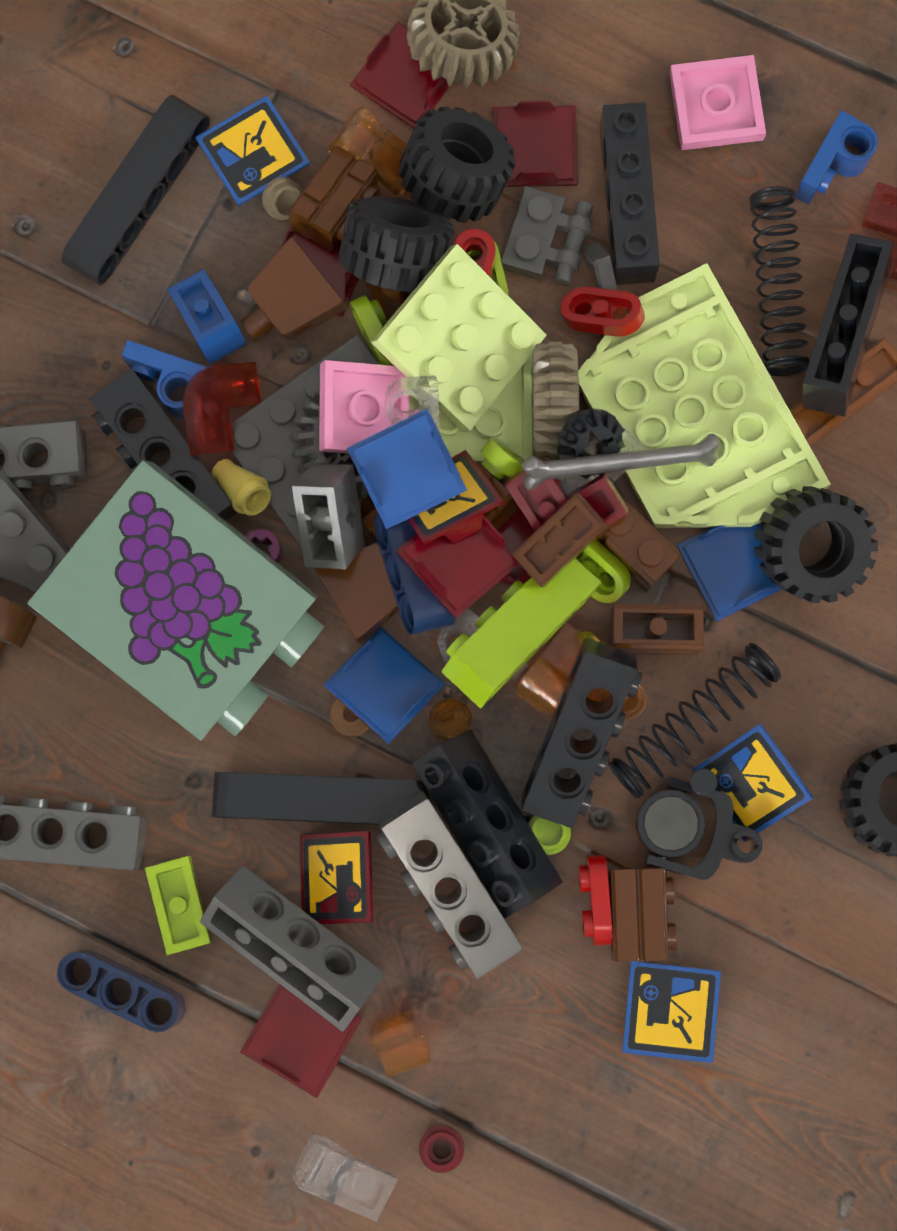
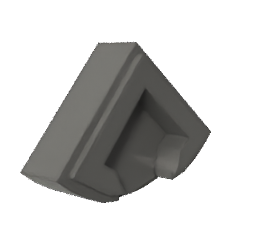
[583,242,618,290]

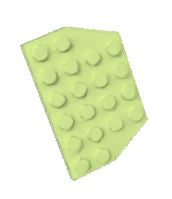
[578,263,831,528]

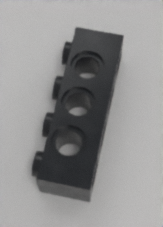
[599,102,660,285]
[89,368,238,521]
[522,637,642,828]
[412,729,563,919]

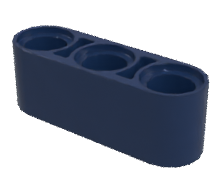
[374,513,456,635]
[57,950,186,1033]

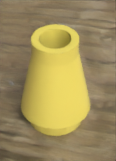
[211,459,271,516]

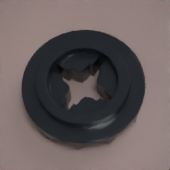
[557,408,626,479]

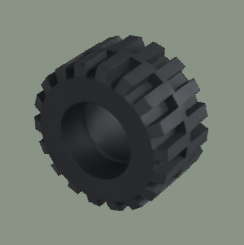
[398,106,516,223]
[339,196,455,292]
[754,486,878,603]
[839,743,897,857]

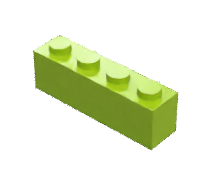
[441,558,601,708]

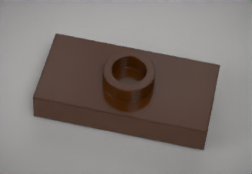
[512,493,609,588]

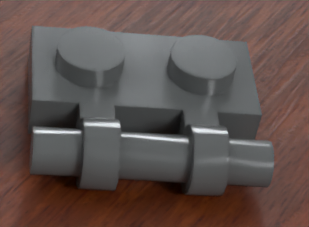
[502,186,594,286]

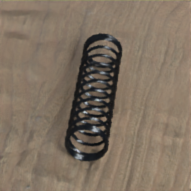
[749,186,810,376]
[608,643,781,799]

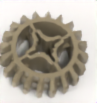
[406,0,520,90]
[532,341,579,459]

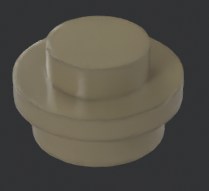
[262,177,302,220]

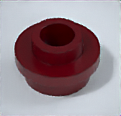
[419,1125,464,1173]

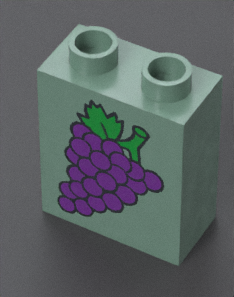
[27,460,324,741]

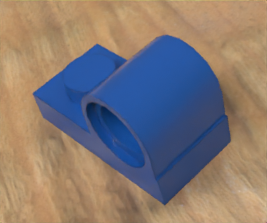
[795,110,878,205]
[167,269,247,365]
[121,340,214,419]

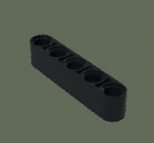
[61,95,210,286]
[212,772,430,825]

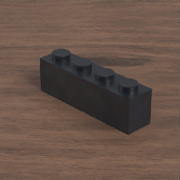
[803,233,893,417]

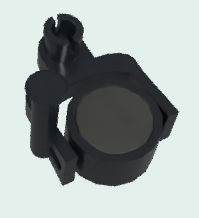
[636,768,762,880]

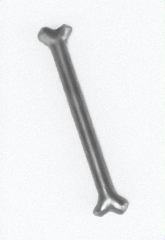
[522,434,720,490]

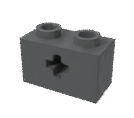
[292,464,365,569]

